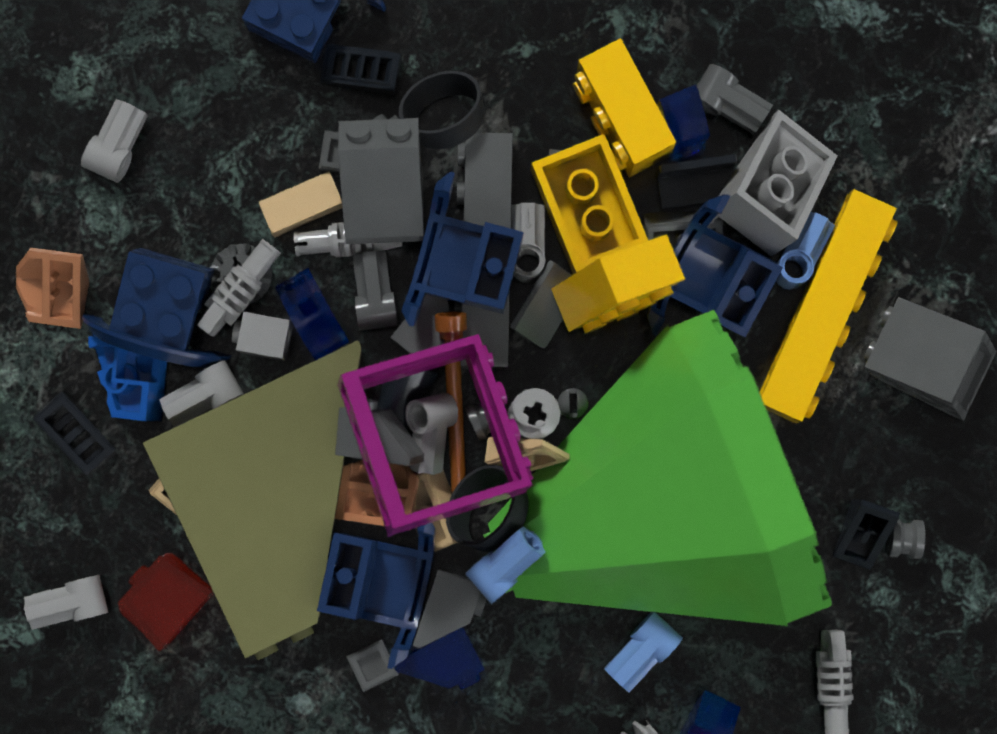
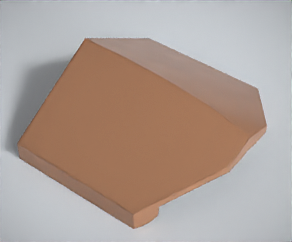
[16,248,89,329]
[335,460,419,530]

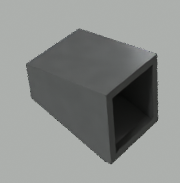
[338,118,424,244]
[864,297,997,421]

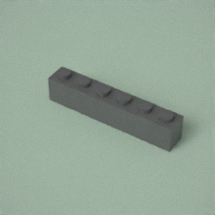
[454,133,513,370]

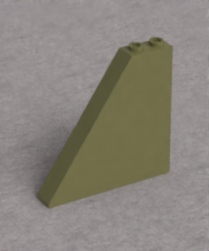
[143,340,362,660]

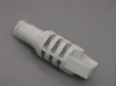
[294,222,403,258]
[198,239,281,336]
[816,629,853,734]

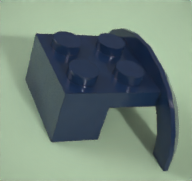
[242,0,386,64]
[402,172,524,327]
[647,194,783,337]
[82,248,231,368]
[317,523,436,669]

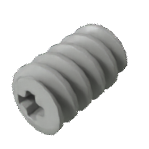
[508,388,561,440]

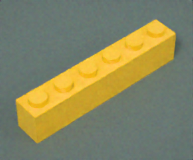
[759,189,897,424]

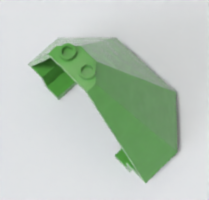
[483,310,832,626]

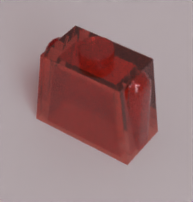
[117,552,214,651]

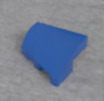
[88,336,167,421]

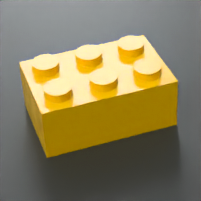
[573,38,677,178]
[530,134,648,275]
[551,234,685,333]

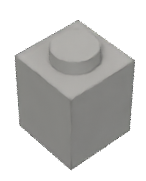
[232,312,294,362]

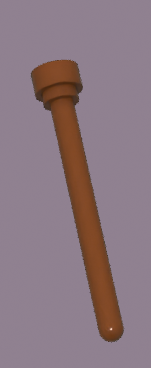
[435,311,467,493]

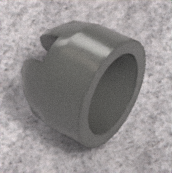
[557,388,588,420]

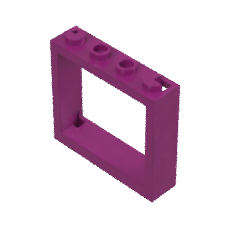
[337,334,533,536]

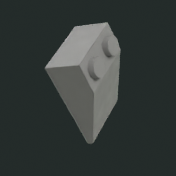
[717,110,837,256]

